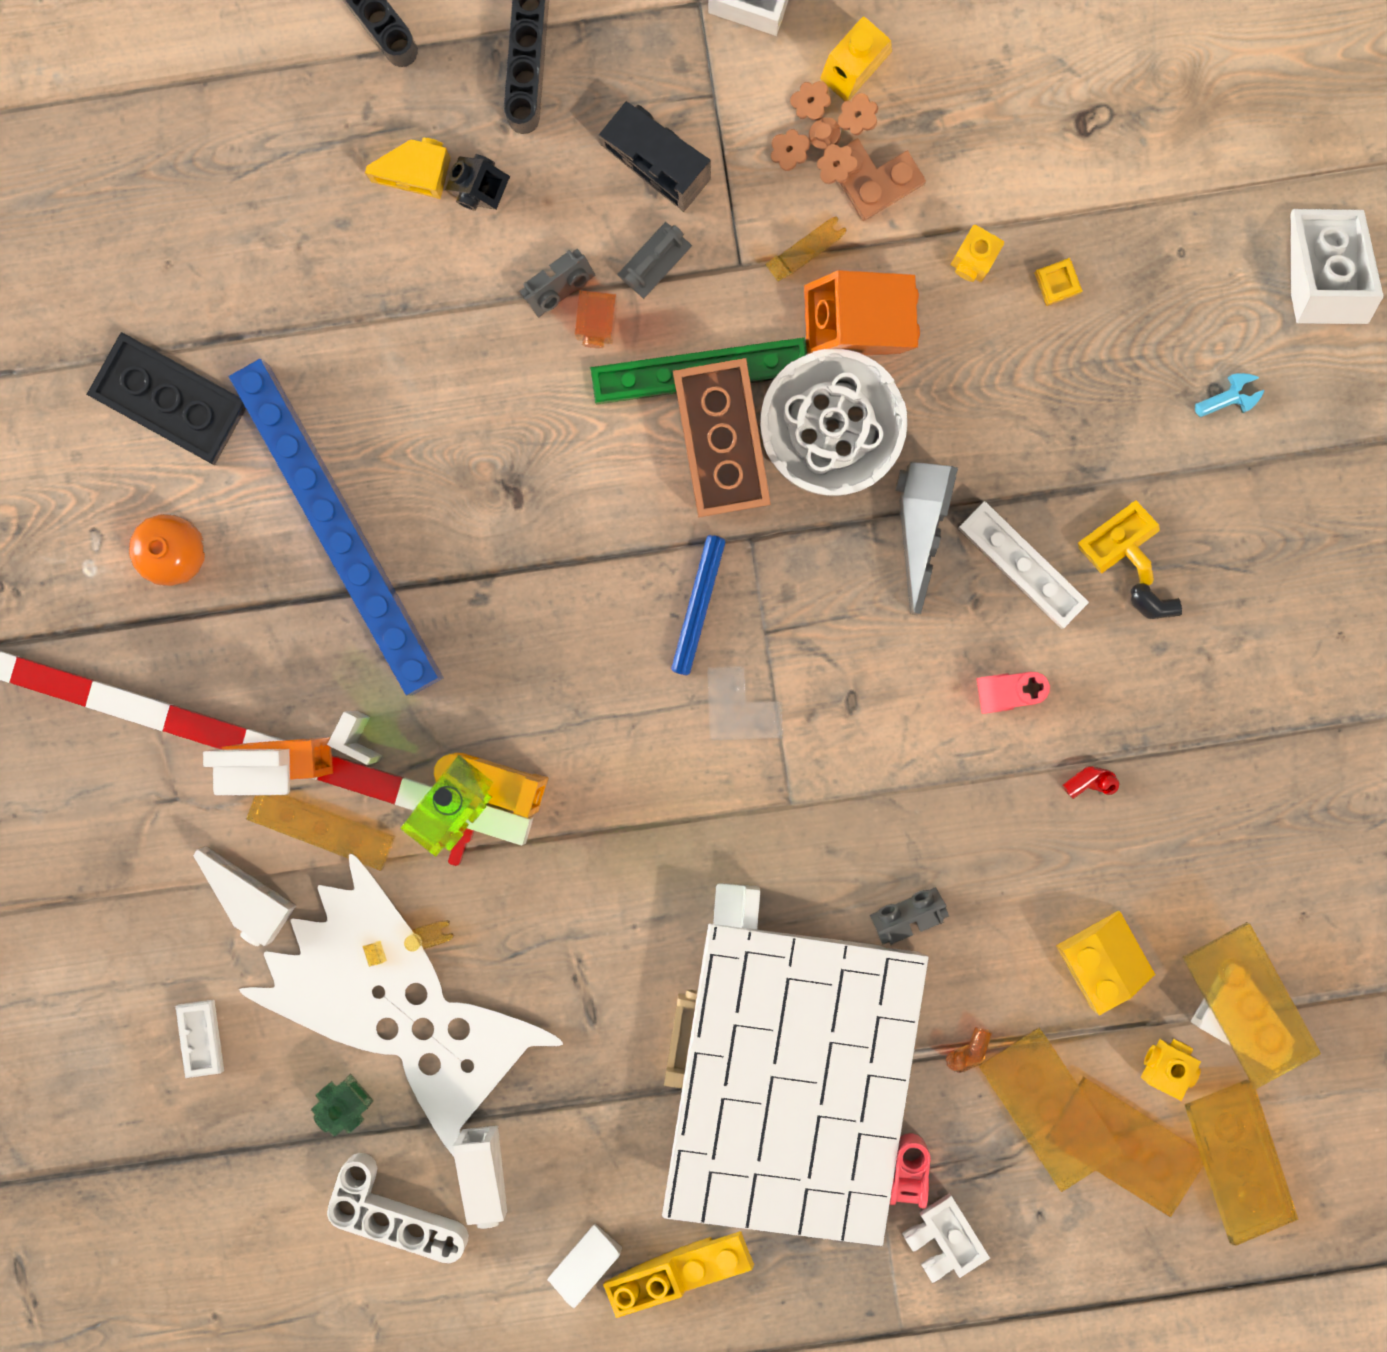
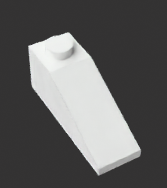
[193,847,296,946]

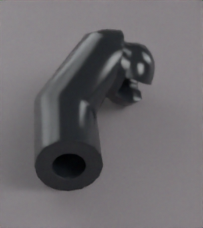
[1131,583,1182,619]

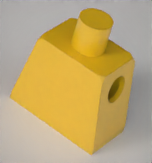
[820,16,892,102]

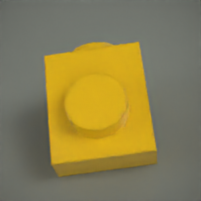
[950,225,1004,282]

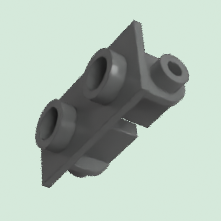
[617,221,692,299]
[519,249,596,318]
[870,887,949,945]

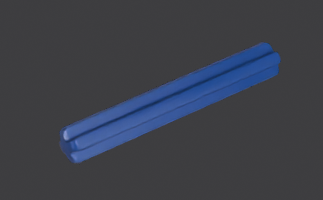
[671,535,725,676]

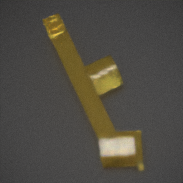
[765,216,846,282]
[362,920,454,967]

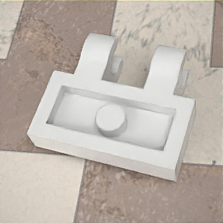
[902,1193,990,1283]

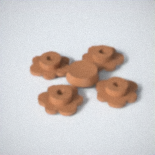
[771,81,878,184]

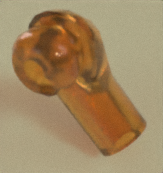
[946,1027,992,1073]

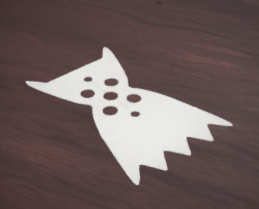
[239,854,563,1157]

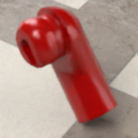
[1062,766,1120,799]

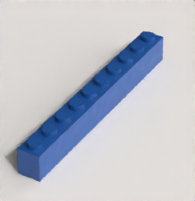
[228,359,444,696]

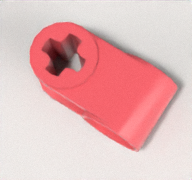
[976,672,1050,714]
[889,1133,931,1209]

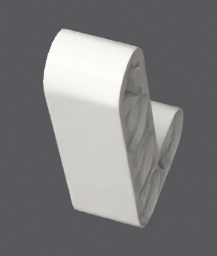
[327,1153,469,1263]

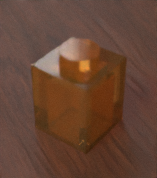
[575,290,618,349]

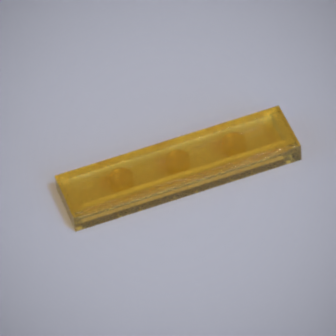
[246,795,395,871]

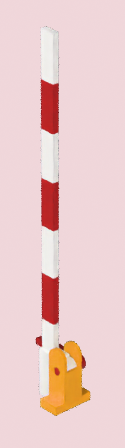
[0,651,548,866]

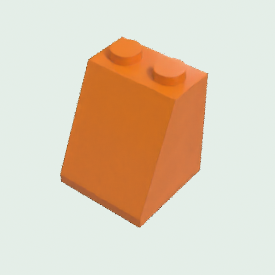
[804,270,920,355]

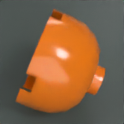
[129,514,205,586]

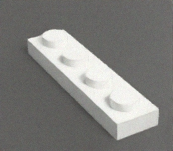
[958,501,1089,629]

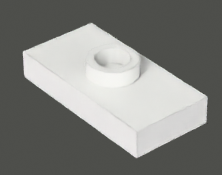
[175,1000,224,1078]

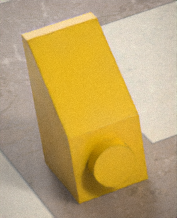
[365,137,451,199]

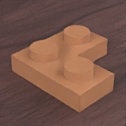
[836,138,926,222]

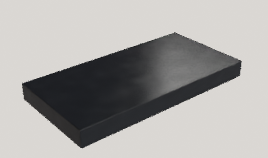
[86,332,246,465]

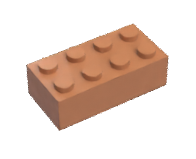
[673,358,771,518]

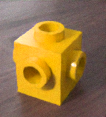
[1141,1038,1201,1101]

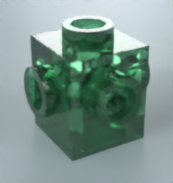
[311,1073,374,1137]

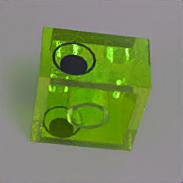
[400,755,493,857]

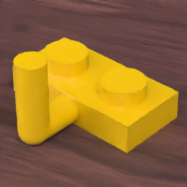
[1078,500,1160,585]

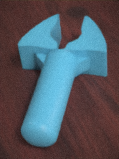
[1195,373,1264,417]

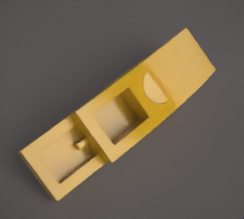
[603,1231,754,1318]

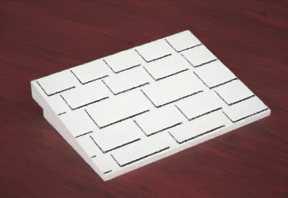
[662,924,929,1246]

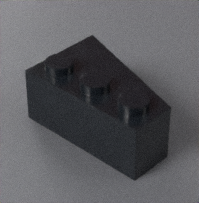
[599,101,711,212]

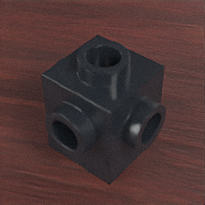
[445,154,510,211]

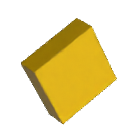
[1034,258,1082,306]

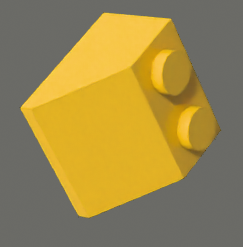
[1056,911,1156,1016]

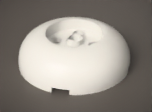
[760,349,907,496]

